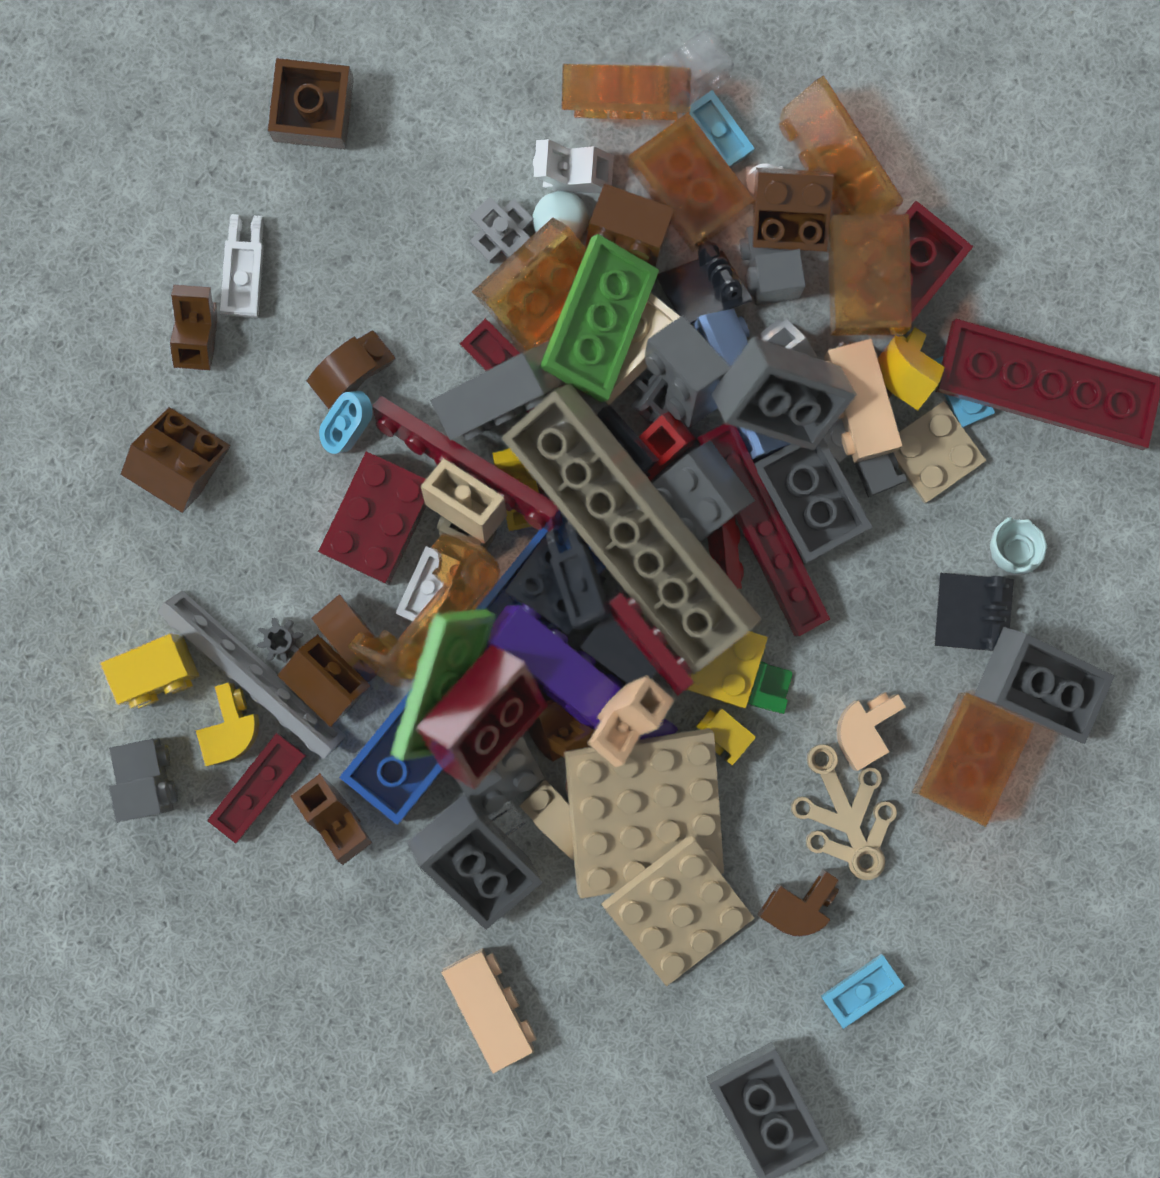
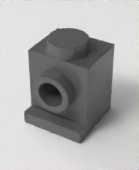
[851,452,907,498]

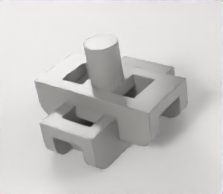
[470,197,534,263]

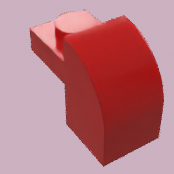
[639,412,697,482]

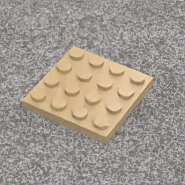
[565,728,724,899]

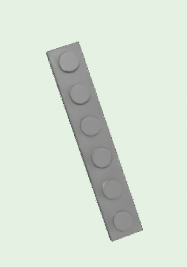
[158,591,347,759]

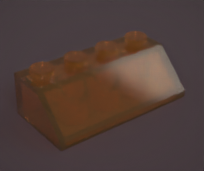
[778,75,904,239]

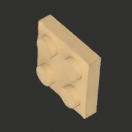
[894,401,986,504]

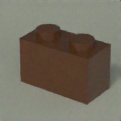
[277,634,371,727]

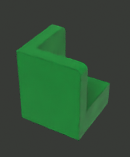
[747,661,793,714]

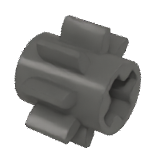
[257,618,304,663]

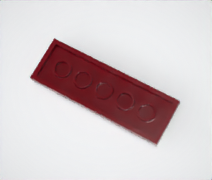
[935,318,1160,450]

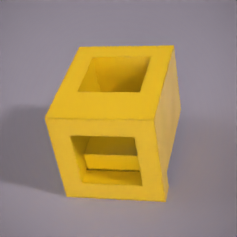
[696,708,756,766]

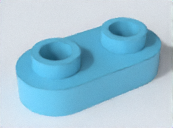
[319,391,372,454]

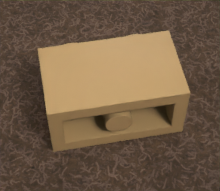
[421,458,507,544]

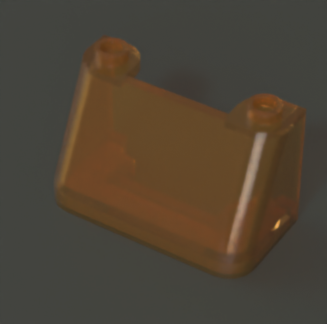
[348,533,500,688]

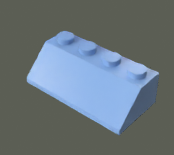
[693,309,791,462]

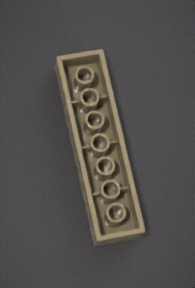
[502,383,762,674]

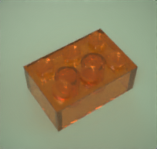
[562,64,691,120]
[628,112,754,252]
[828,214,912,336]
[472,217,587,351]
[912,692,1034,827]

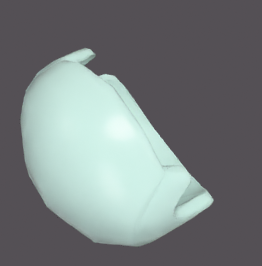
[533,190,590,247]
[990,517,1047,574]

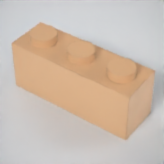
[824,339,902,463]
[441,948,537,1073]

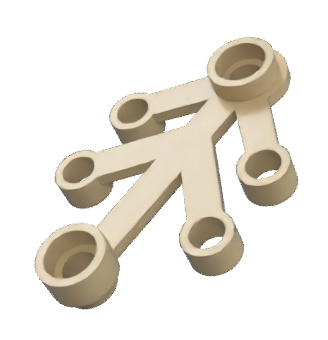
[791,744,897,880]

